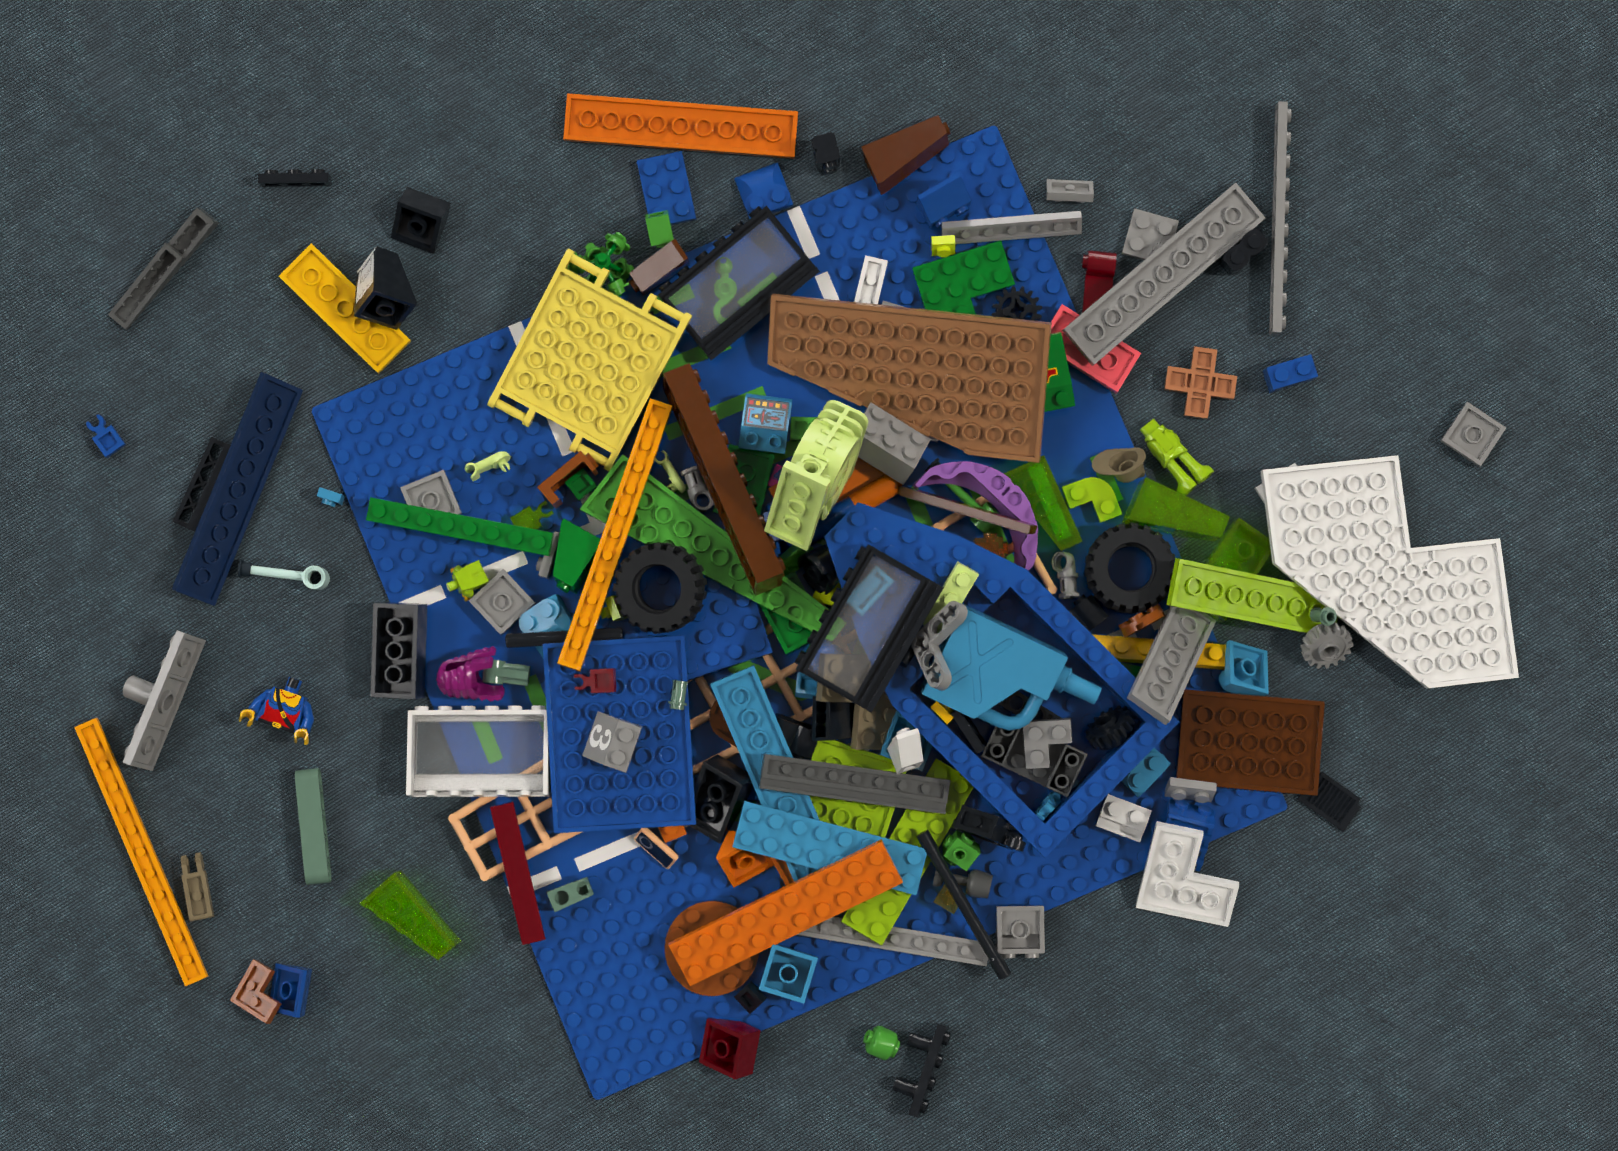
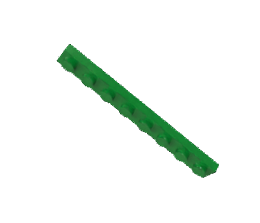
[366,497,554,556]

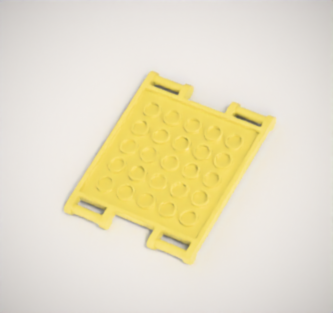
[487,248,692,471]

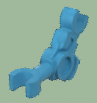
[1035,779,1079,821]

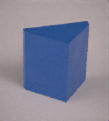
[270,963,312,1018]

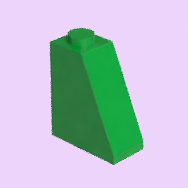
[553,519,600,594]

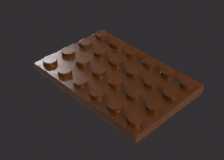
[1176,689,1325,796]

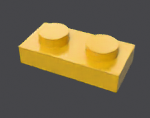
[930,701,954,724]

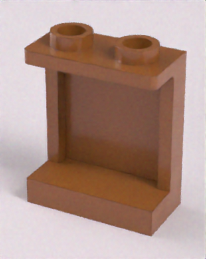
[538,451,599,509]

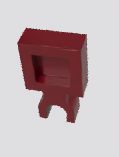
[574,668,616,693]

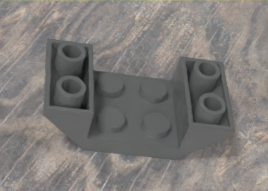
[981,713,1088,797]

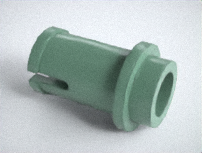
[1310,607,1337,626]
[668,680,688,710]

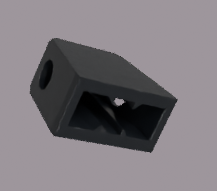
[812,696,855,741]

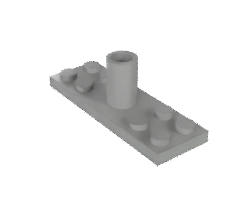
[123,630,206,771]

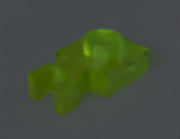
[510,500,554,530]

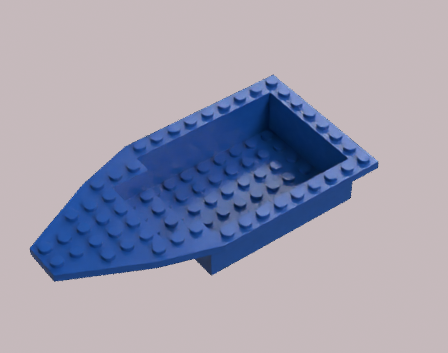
[824,502,1179,857]

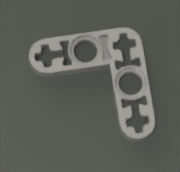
[912,601,968,691]

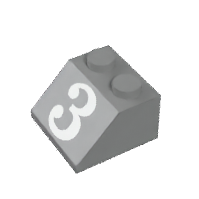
[582,711,643,773]

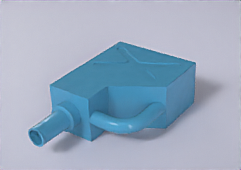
[920,603,1102,731]

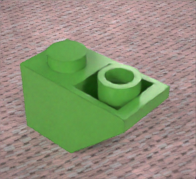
[645,210,674,248]

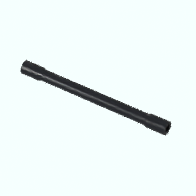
[916,829,1011,980]

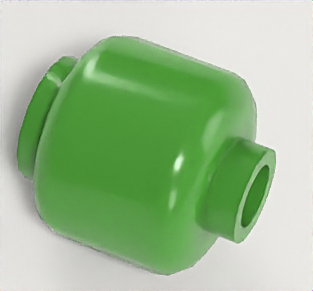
[863,1026,900,1060]

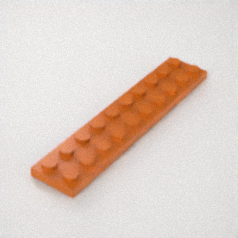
[563,93,798,159]
[669,839,903,986]

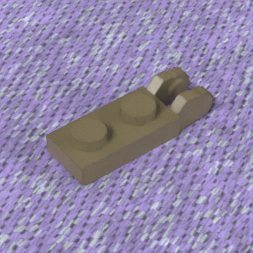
[180,852,214,921]

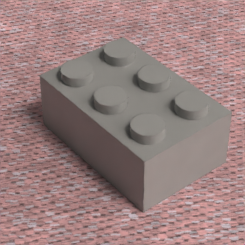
[858,403,931,485]

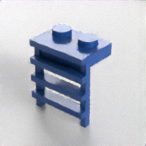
[1165,799,1215,872]

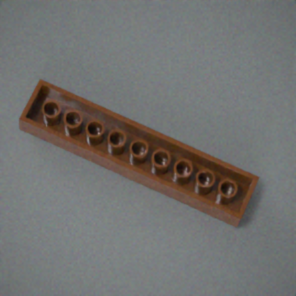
[663,363,786,596]

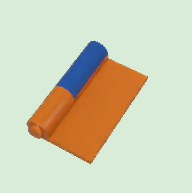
[768,457,902,546]

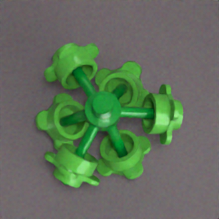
[567,232,635,297]

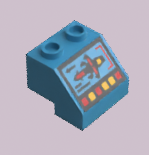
[738,393,793,454]

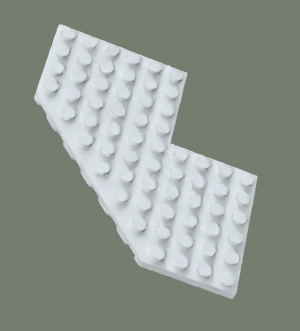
[1260,455,1519,689]

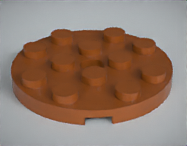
[665,901,759,996]

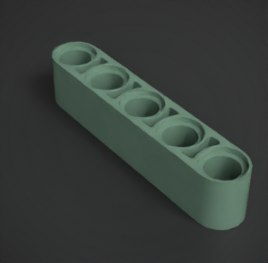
[295,768,331,885]

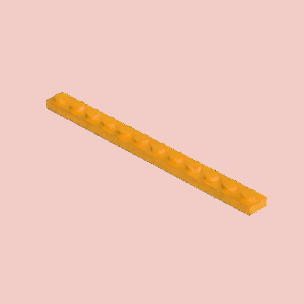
[557,398,673,672]
[74,718,209,987]

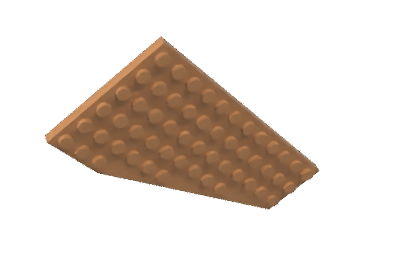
[767,294,1052,463]

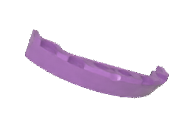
[912,461,1038,571]

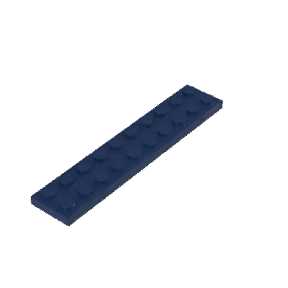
[172,372,303,606]

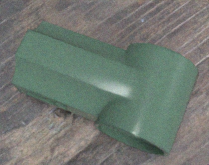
[482,660,531,686]

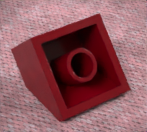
[699,1018,761,1080]

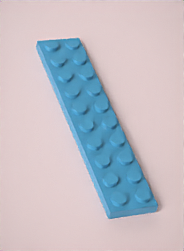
[710,665,820,881]

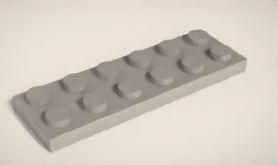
[1127,606,1216,725]

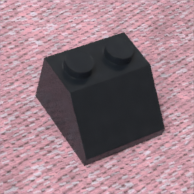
[391,187,451,254]

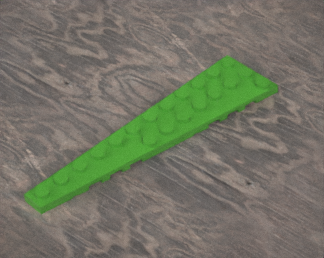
[580,454,847,643]

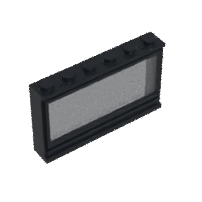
[657,206,820,361]
[794,544,944,713]

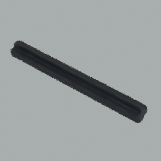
[505,628,623,648]

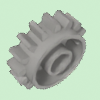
[1300,623,1353,669]

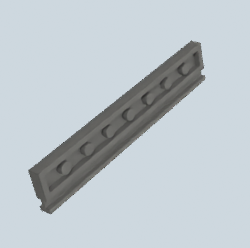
[759,754,950,814]

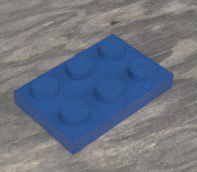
[636,151,696,225]

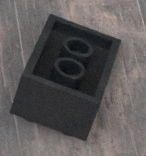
[689,754,753,844]

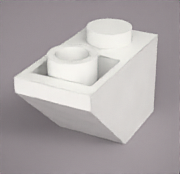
[887,728,923,774]

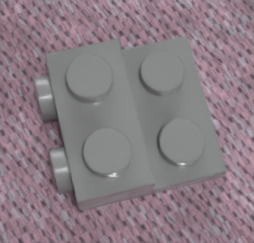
[996,905,1045,958]

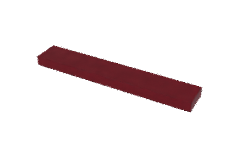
[490,801,546,945]

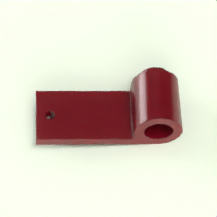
[1082,250,1117,313]

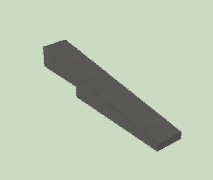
[108,207,219,330]

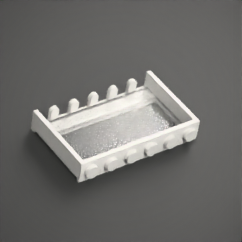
[406,705,551,797]

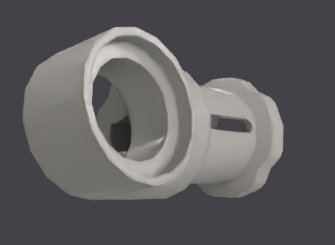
[680,466,713,512]
[1051,552,1079,599]

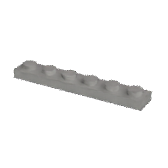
[941,211,1082,244]

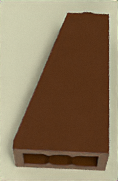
[861,115,951,195]

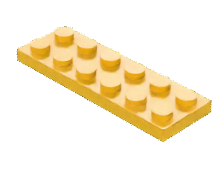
[279,243,411,374]

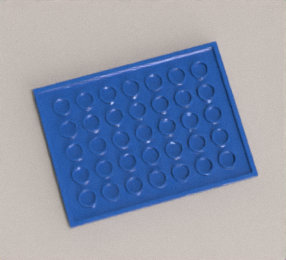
[551,522,773,681]
[543,635,696,833]

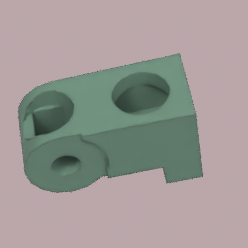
[546,877,594,912]

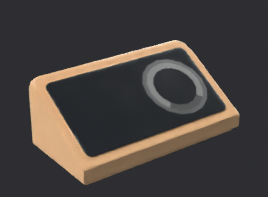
[634,828,679,869]

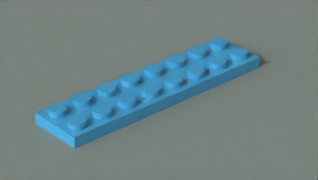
[732,801,927,895]

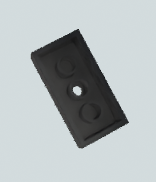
[370,602,427,699]

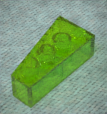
[1122,477,1230,542]

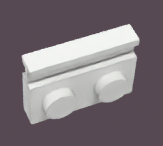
[1095,794,1152,843]

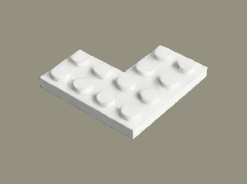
[1136,821,1239,927]

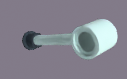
[238,559,330,590]

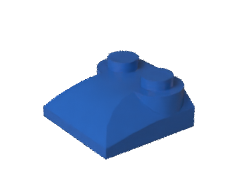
[734,162,793,219]

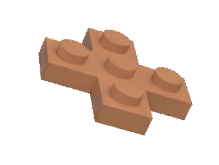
[1164,346,1237,420]

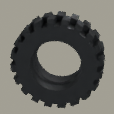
[1084,523,1175,614]
[613,542,707,634]

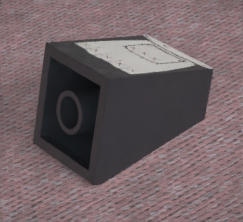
[354,246,417,330]

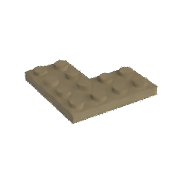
[816,653,896,750]

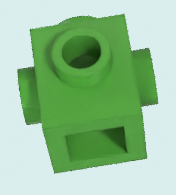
[942,829,980,871]

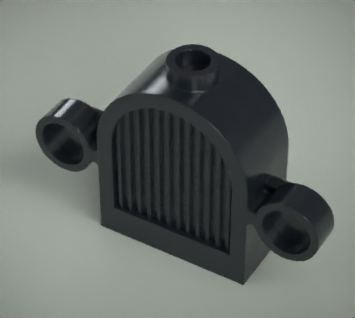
[951,805,1026,852]

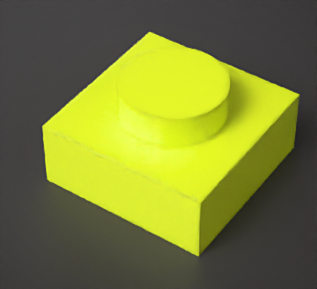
[931,235,955,257]

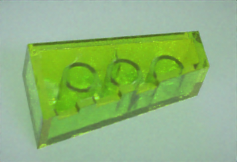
[1004,456,1083,552]
[359,870,462,960]

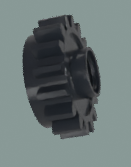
[1085,705,1136,750]

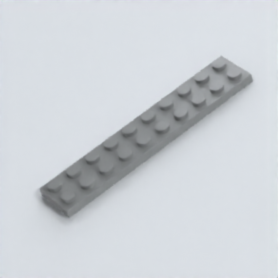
[1062,183,1265,366]

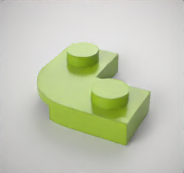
[1062,477,1122,523]

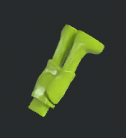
[1140,419,1214,499]

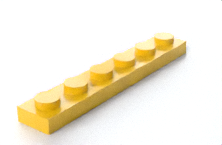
[1092,634,1226,670]

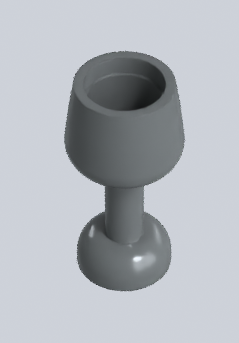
[933,869,993,898]

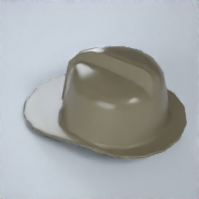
[1092,448,1146,483]

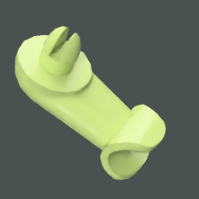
[655,450,685,494]
[464,451,511,481]

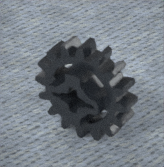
[991,286,1042,321]

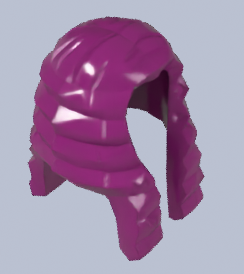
[436,646,505,702]

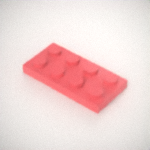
[1051,304,1141,393]

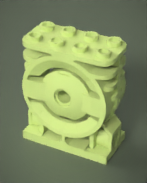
[764,400,868,551]

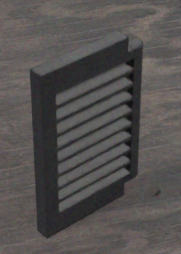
[1297,772,1361,832]

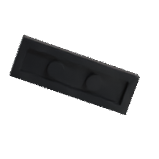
[258,169,331,187]

